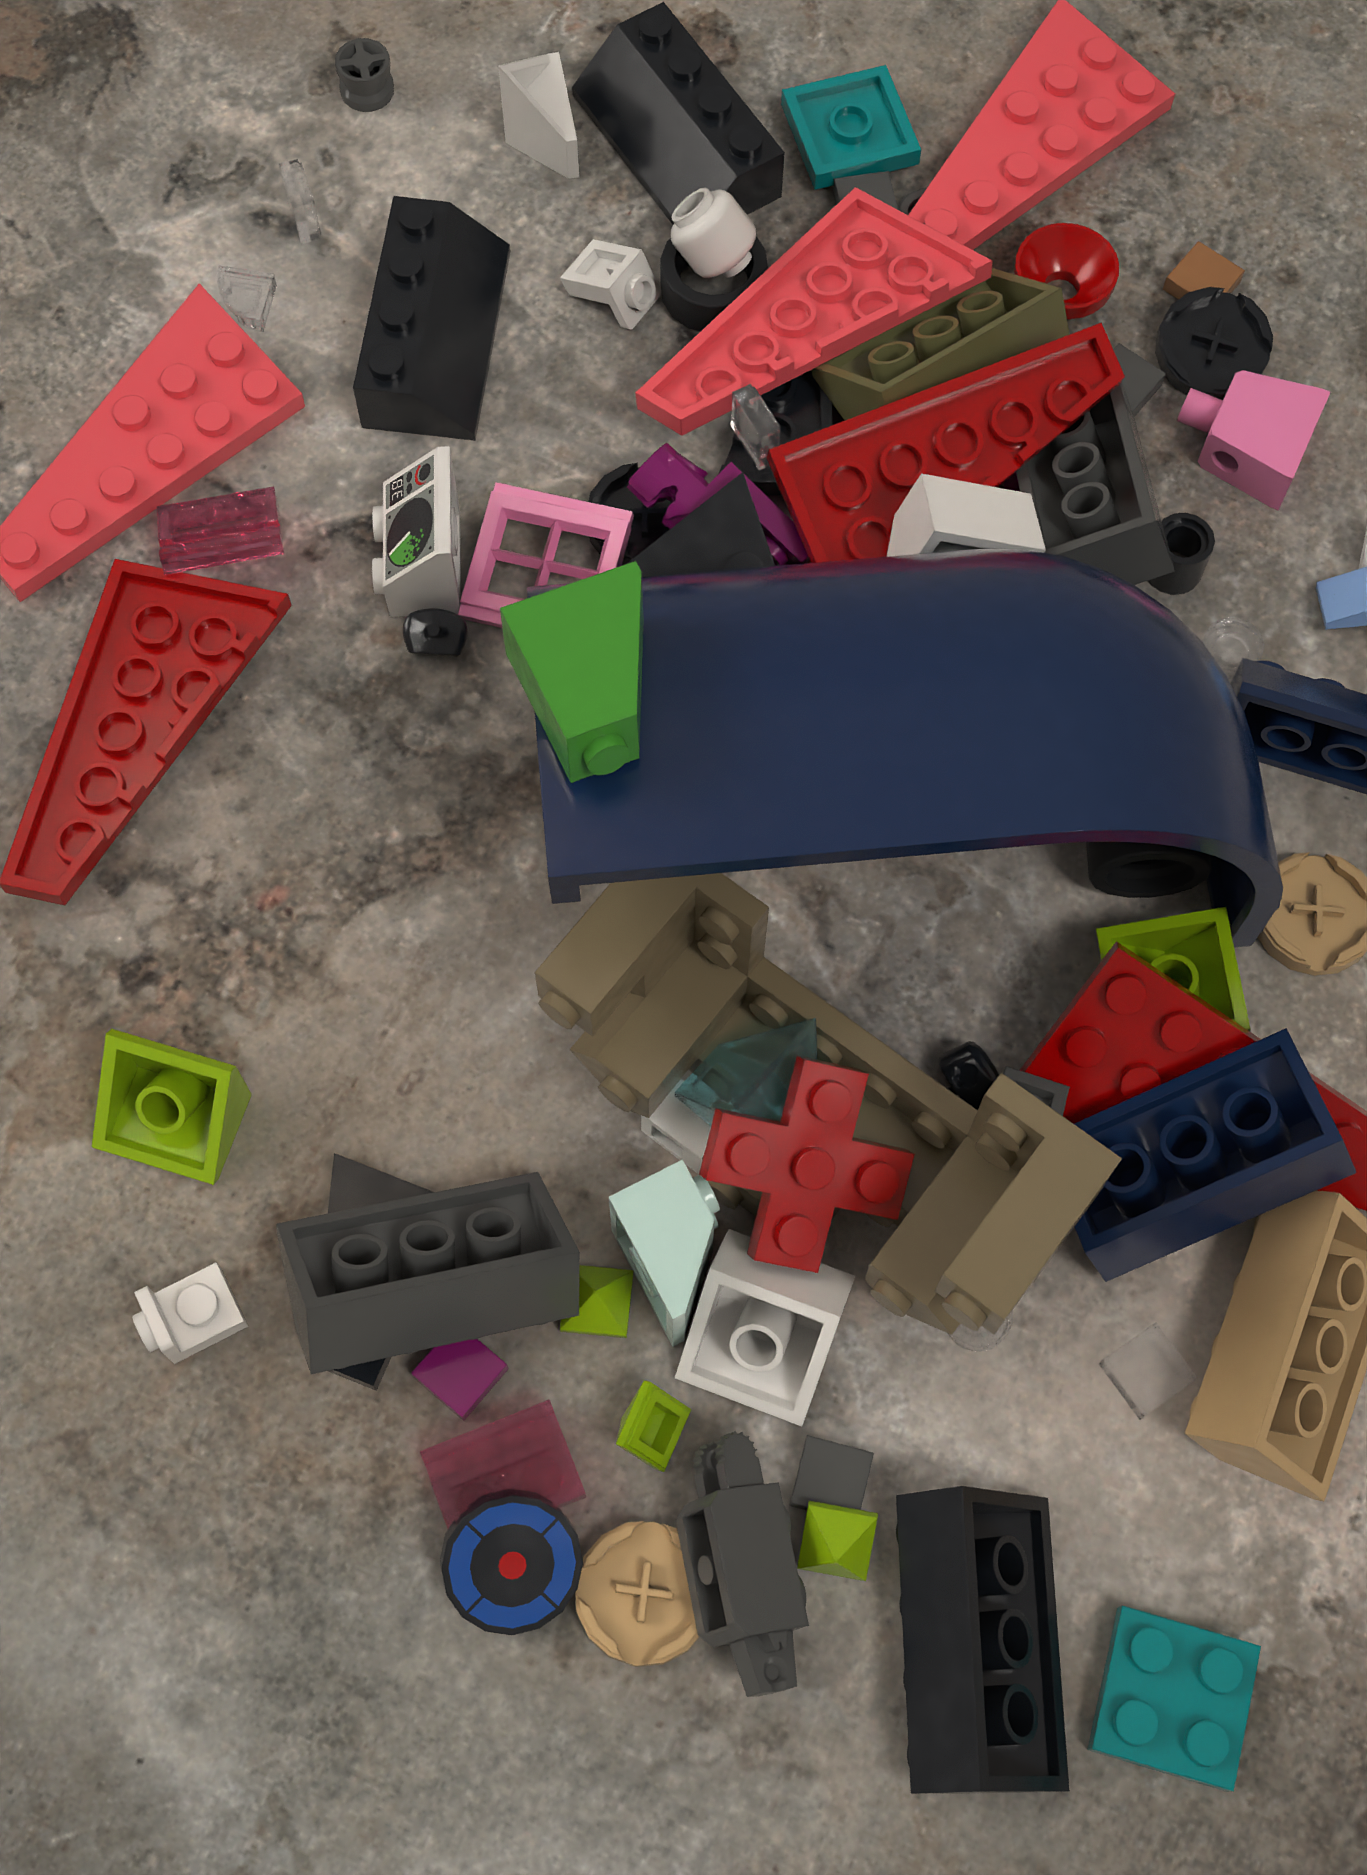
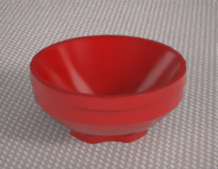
[1014,223,1119,320]

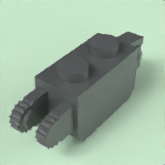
[676,1431,809,1697]

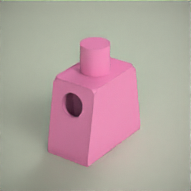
[1177,370,1330,510]

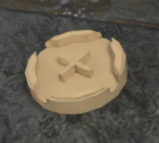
[1257,852,1367,976]
[575,1521,700,1667]

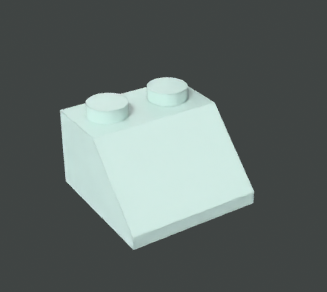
[609,1159,720,1347]

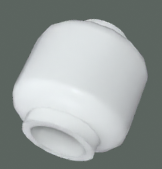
[671,188,756,278]

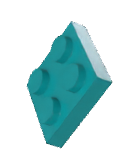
[781,65,921,190]
[1087,1605,1261,1792]

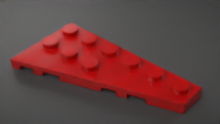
[0,559,292,906]
[1020,941,1367,1211]

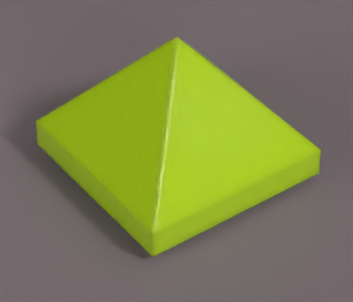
[560,1265,634,1338]
[616,1380,691,1472]
[797,1501,878,1581]

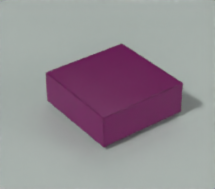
[411,1339,509,1421]

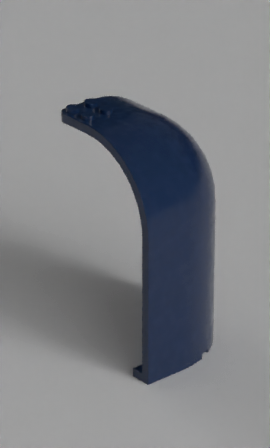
[527,549,1283,948]

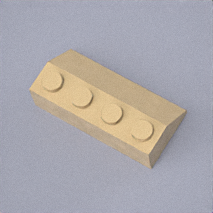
[1185,1190,1367,1502]

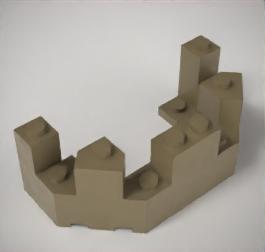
[535,873,1122,1335]

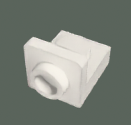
[560,239,661,330]
[132,1262,248,1364]

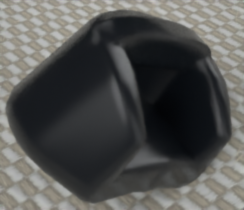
[403,608,468,657]
[938,1041,999,1110]

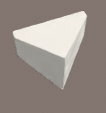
[498,52,579,179]

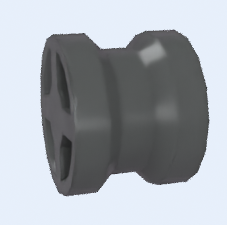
[335,38,394,112]

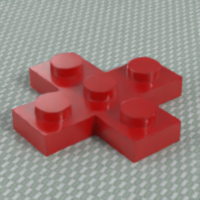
[699,1055,915,1273]

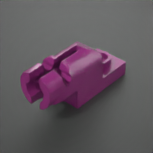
[627,443,809,566]

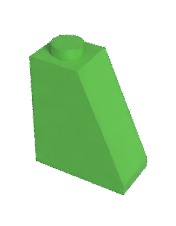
[500,561,644,783]

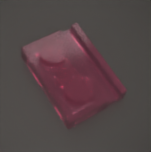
[157,486,284,575]
[420,1399,586,1529]

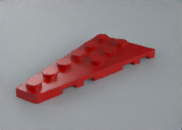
[766,322,1125,563]

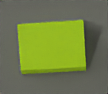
[1096,907,1251,1031]
[92,1028,252,1185]

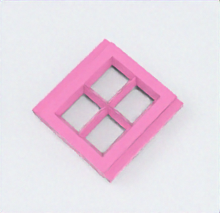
[458,482,634,628]

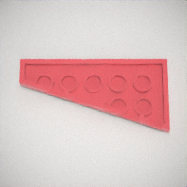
[908,0,1175,250]
[635,187,992,436]
[0,283,305,602]

